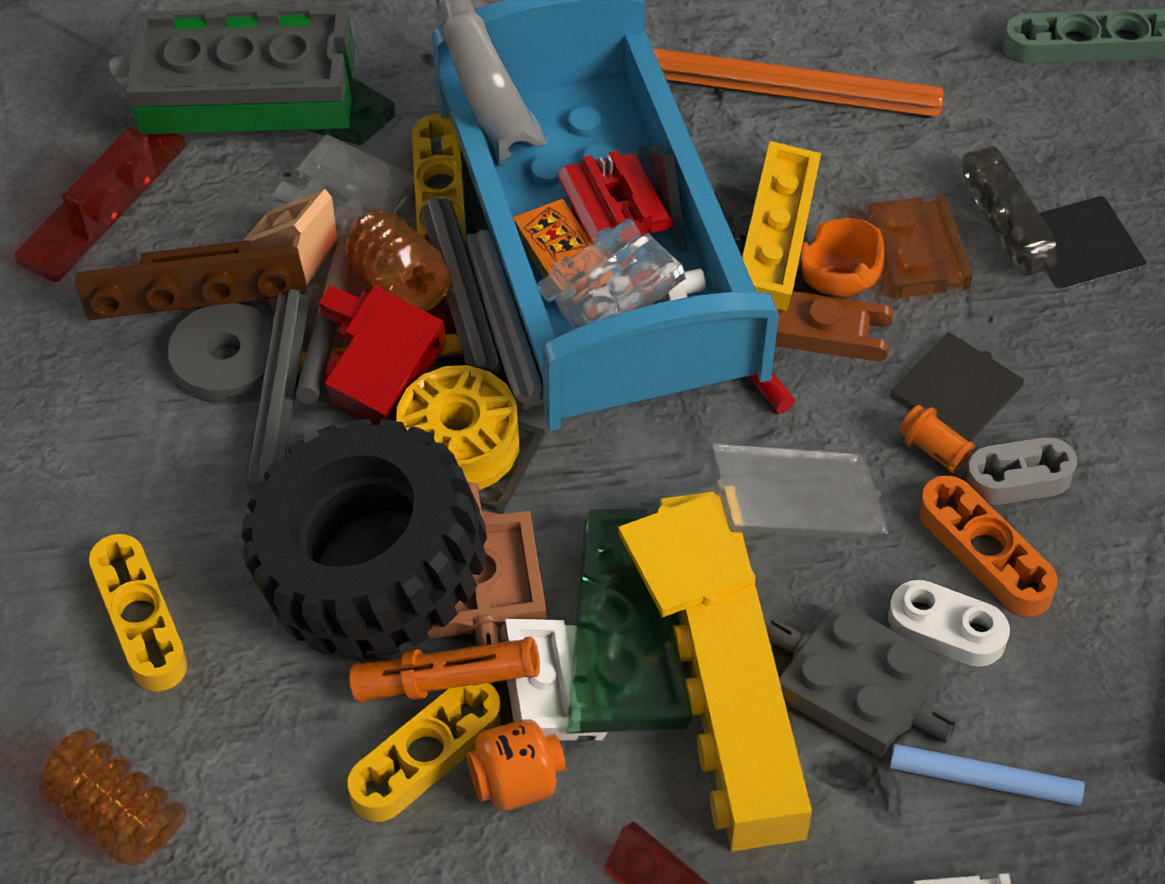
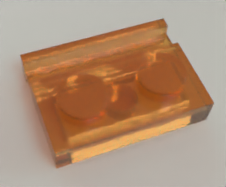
[868,194,973,299]

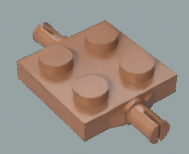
[427,482,547,646]

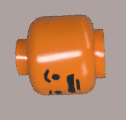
[466,719,566,811]

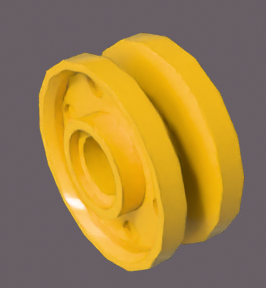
[397,365,519,490]

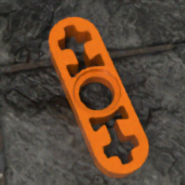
[919,476,1058,617]

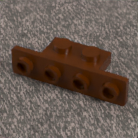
[75,240,307,320]

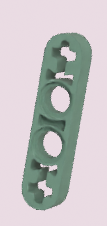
[1002,9,1165,64]

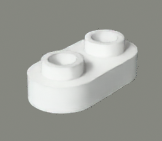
[888,580,1010,667]

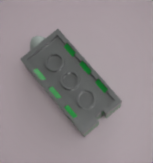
[109,5,355,134]

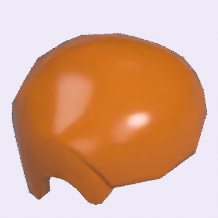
[800,218,884,298]

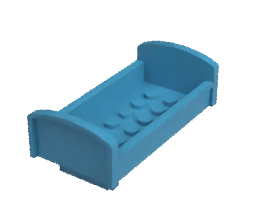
[432,0,779,431]

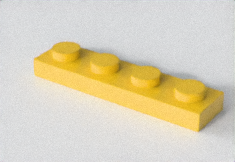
[742,141,821,311]

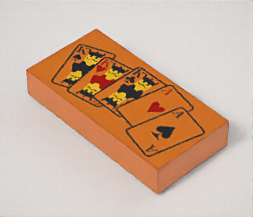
[513,198,613,308]

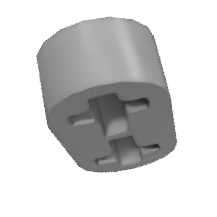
[965,437,1077,505]

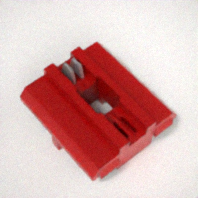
[557,150,674,248]

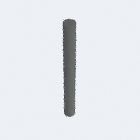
[296,235,358,404]

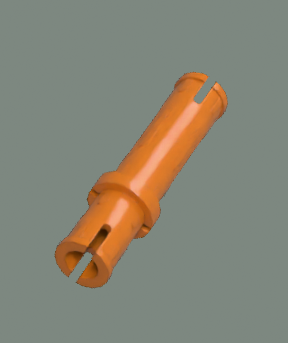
[349,636,540,703]

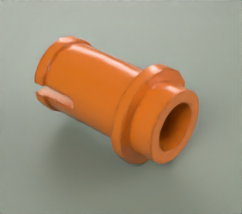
[898,405,975,475]

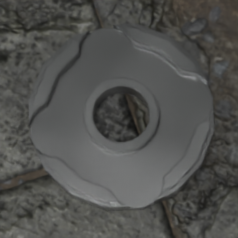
[168,303,272,403]

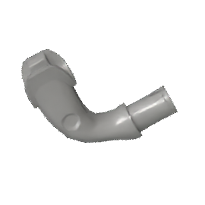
[436,0,547,166]

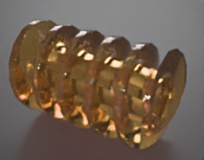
[346,209,452,312]
[39,728,187,866]

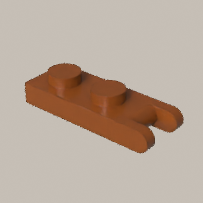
[775,291,894,361]

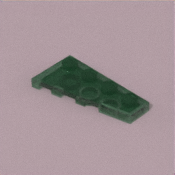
[566,509,693,734]

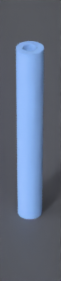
[890,744,1085,807]

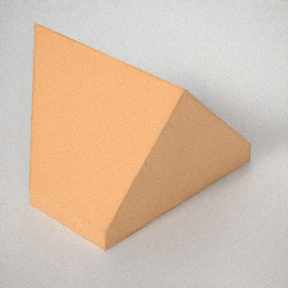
[243,189,337,312]

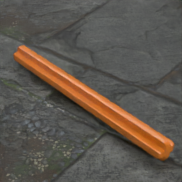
[653,48,944,117]

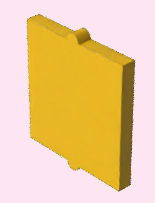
[618,494,756,617]

